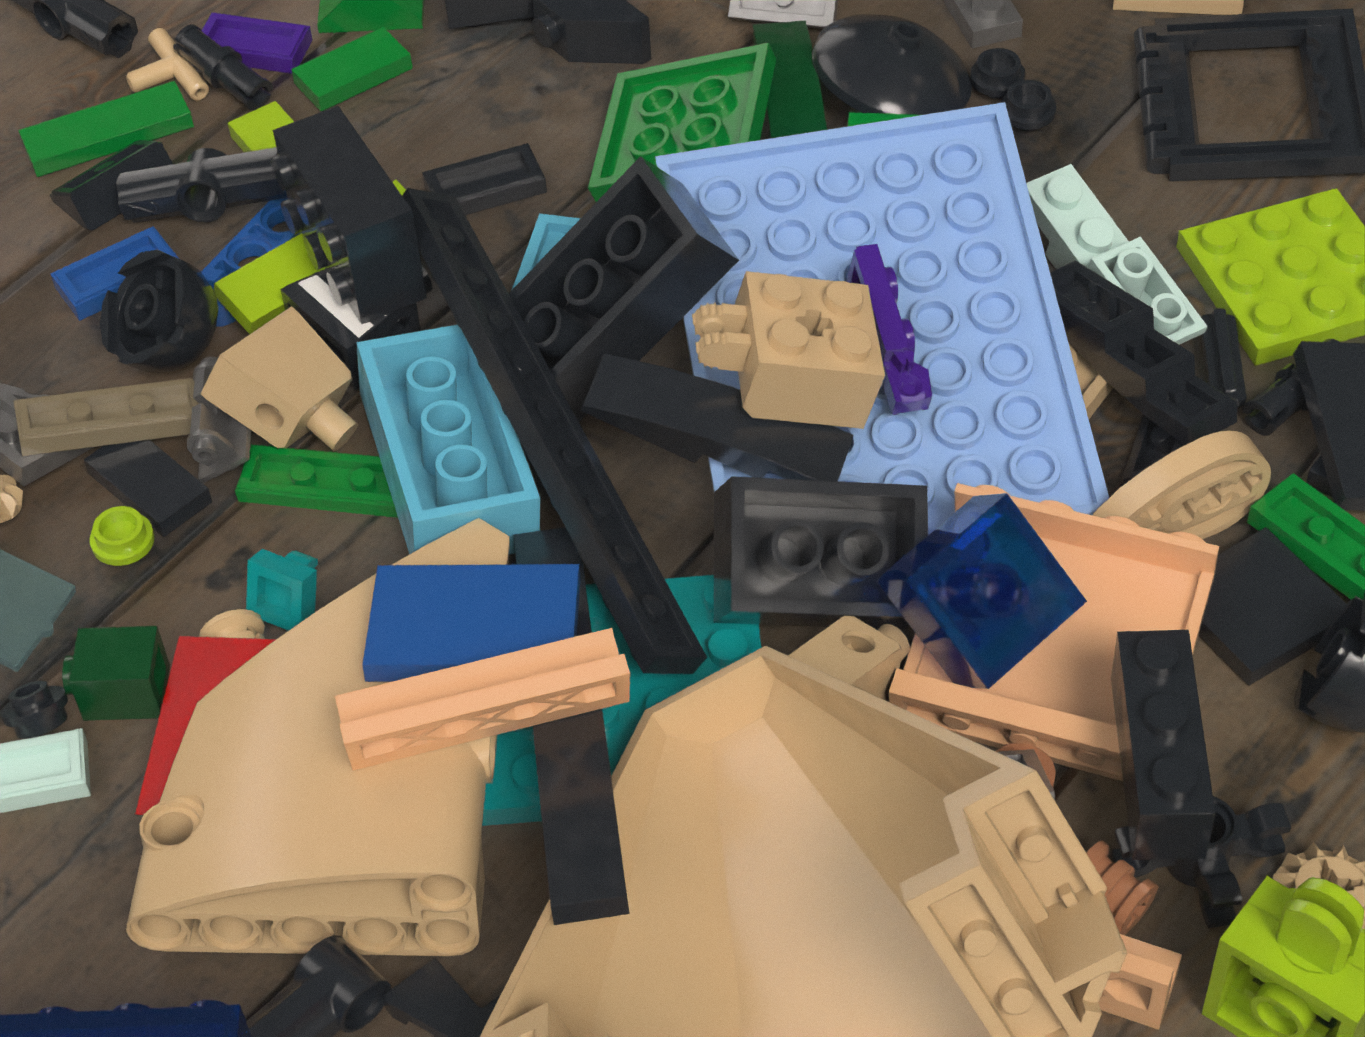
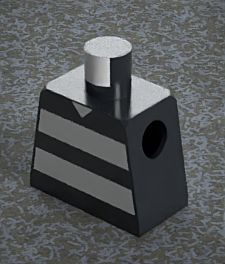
[280,267,433,390]

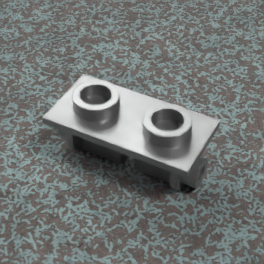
[187,357,251,483]

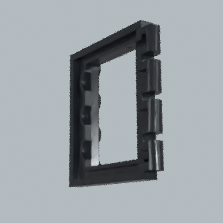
[1134,8,1365,181]

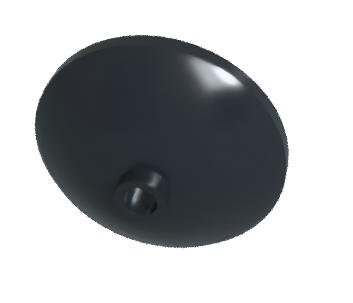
[812,14,972,115]

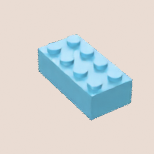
[357,325,540,554]

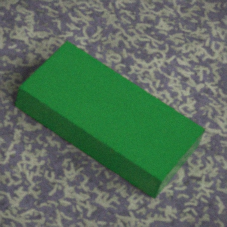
[291,27,413,112]

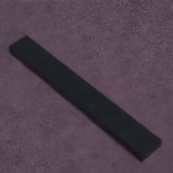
[514,527,630,925]

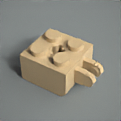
[692,271,885,429]

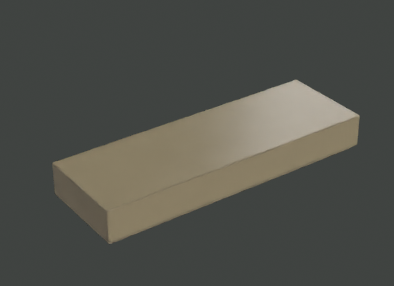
[13,378,200,456]

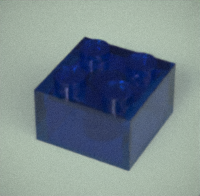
[876,493,1087,689]

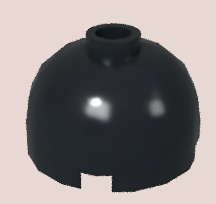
[100,250,219,373]
[1294,593,1365,732]

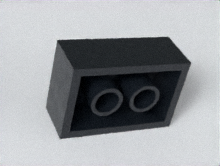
[270,106,427,324]
[714,476,929,630]

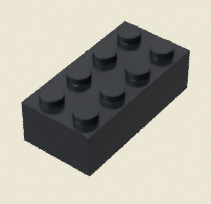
[509,156,739,422]

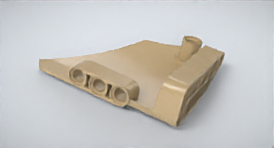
[126,518,510,956]

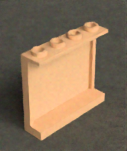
[889,483,1219,781]

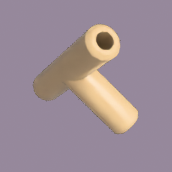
[126,28,209,101]

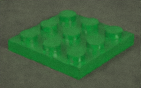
[588,43,776,202]

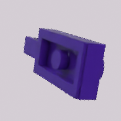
[846,244,932,415]

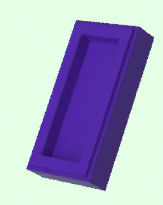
[202,13,313,74]

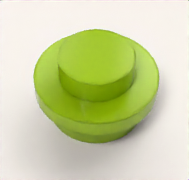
[90,506,155,566]

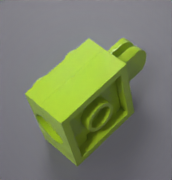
[1202,876,1365,1037]

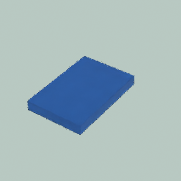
[362,564,580,682]

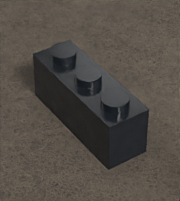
[1111,629,1215,860]

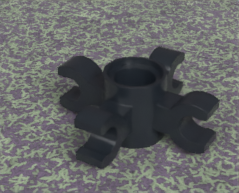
[1111,796,1291,928]

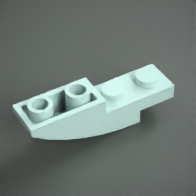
[1026,164,1208,345]

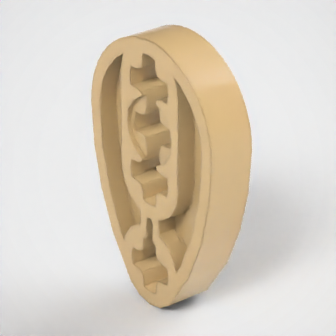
[1093,431,1271,539]

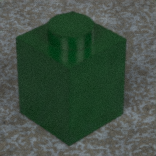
[62,626,170,721]

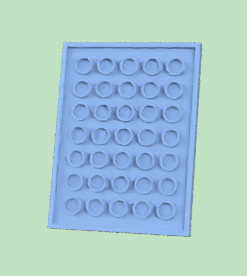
[655,102,1109,553]

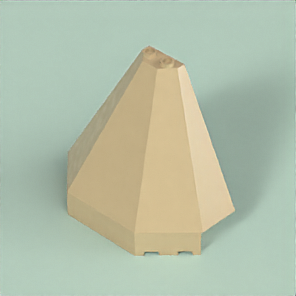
[480,646,1127,1037]

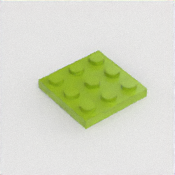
[1176,188,1365,366]

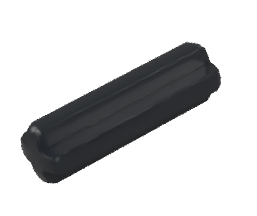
[1201,308,1247,407]

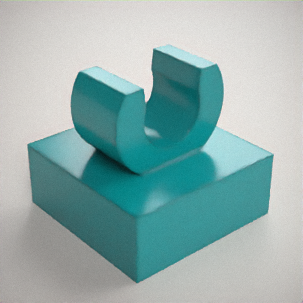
[246,549,318,631]

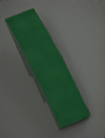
[753,20,827,139]

